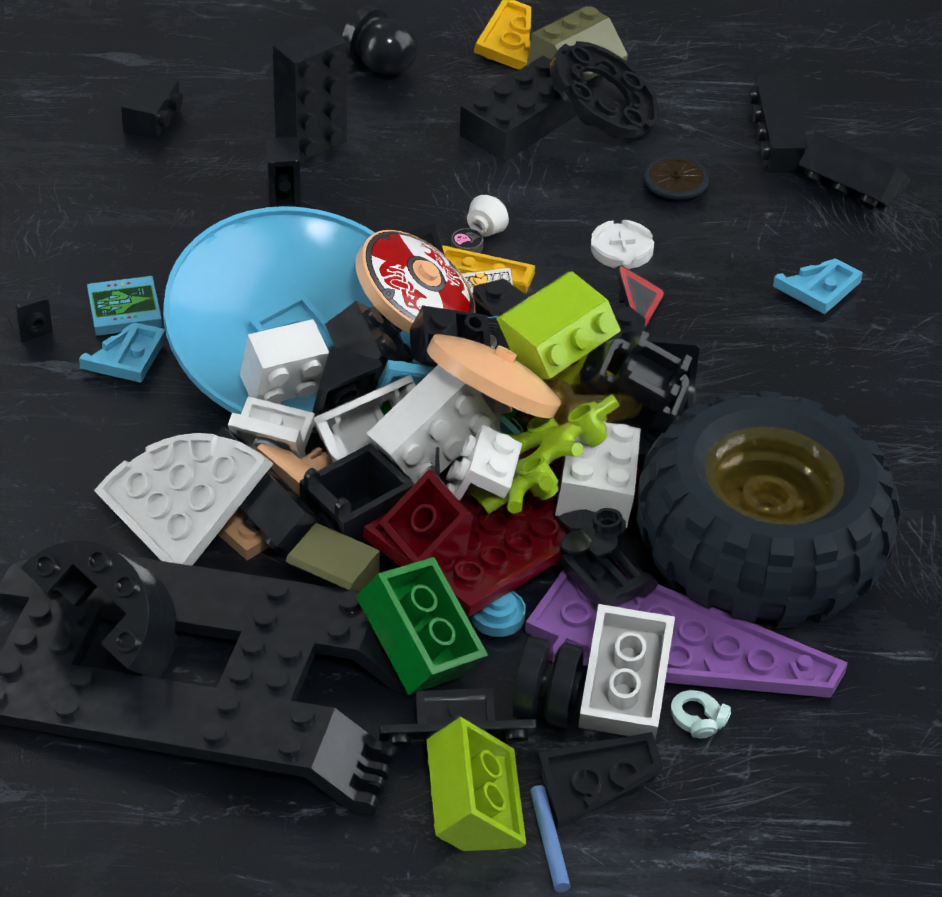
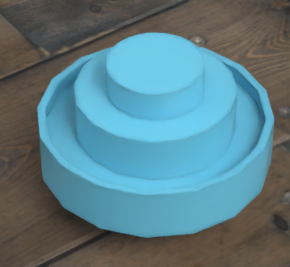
[471,591,525,637]

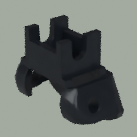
[579,330,692,433]

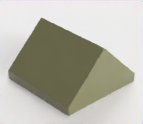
[285,523,380,591]

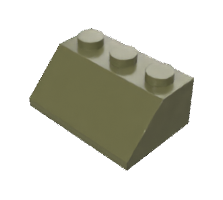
[527,6,628,81]

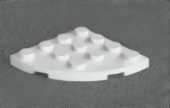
[94,433,273,566]

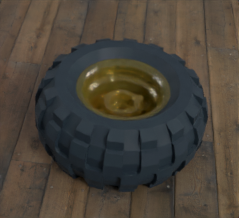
[636,391,900,629]

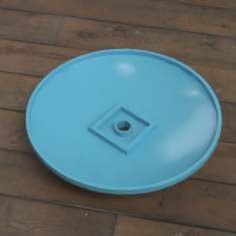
[163,206,421,433]

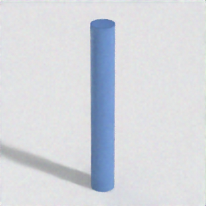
[530,785,571,893]

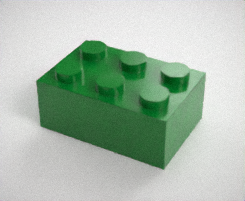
[355,557,488,695]

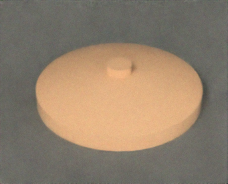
[427,334,561,418]

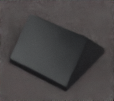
[312,346,383,429]

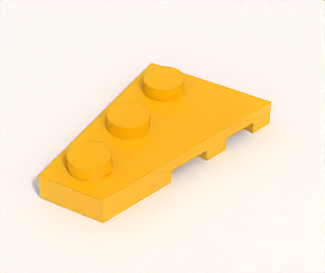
[474,0,531,70]

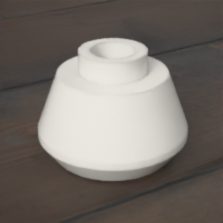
[467,195,509,237]

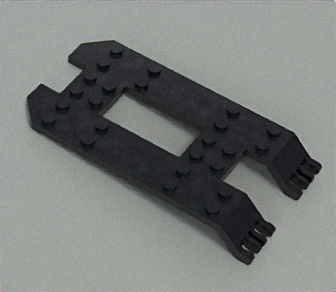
[0,555,416,815]

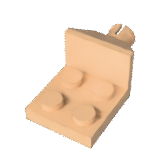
[218,444,332,560]

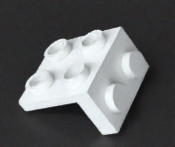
[446,425,522,501]

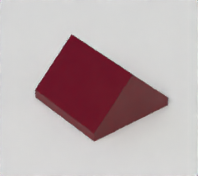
[379,469,473,565]

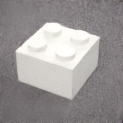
[240,319,329,404]

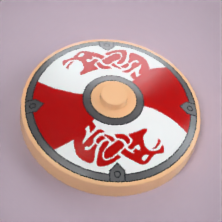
[355,230,475,334]

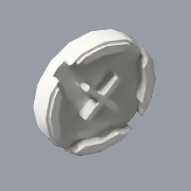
[591,220,654,269]

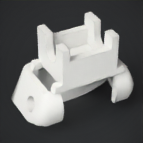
[314,375,416,463]

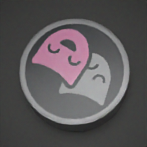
[451,228,483,253]

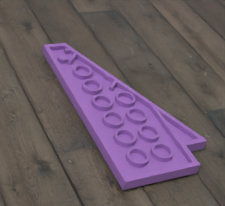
[525,567,848,698]

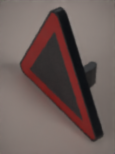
[615,265,664,328]

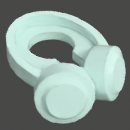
[671,690,731,739]

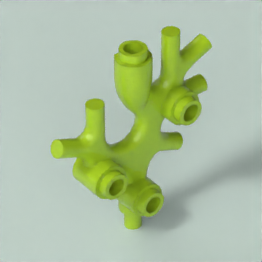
[468,394,620,514]

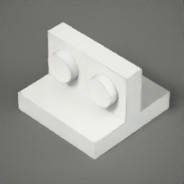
[228,396,315,458]

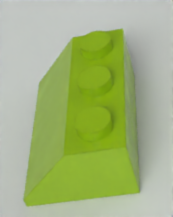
[496,271,621,379]
[426,717,526,851]

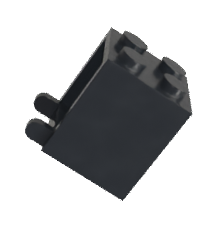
[300,444,414,553]

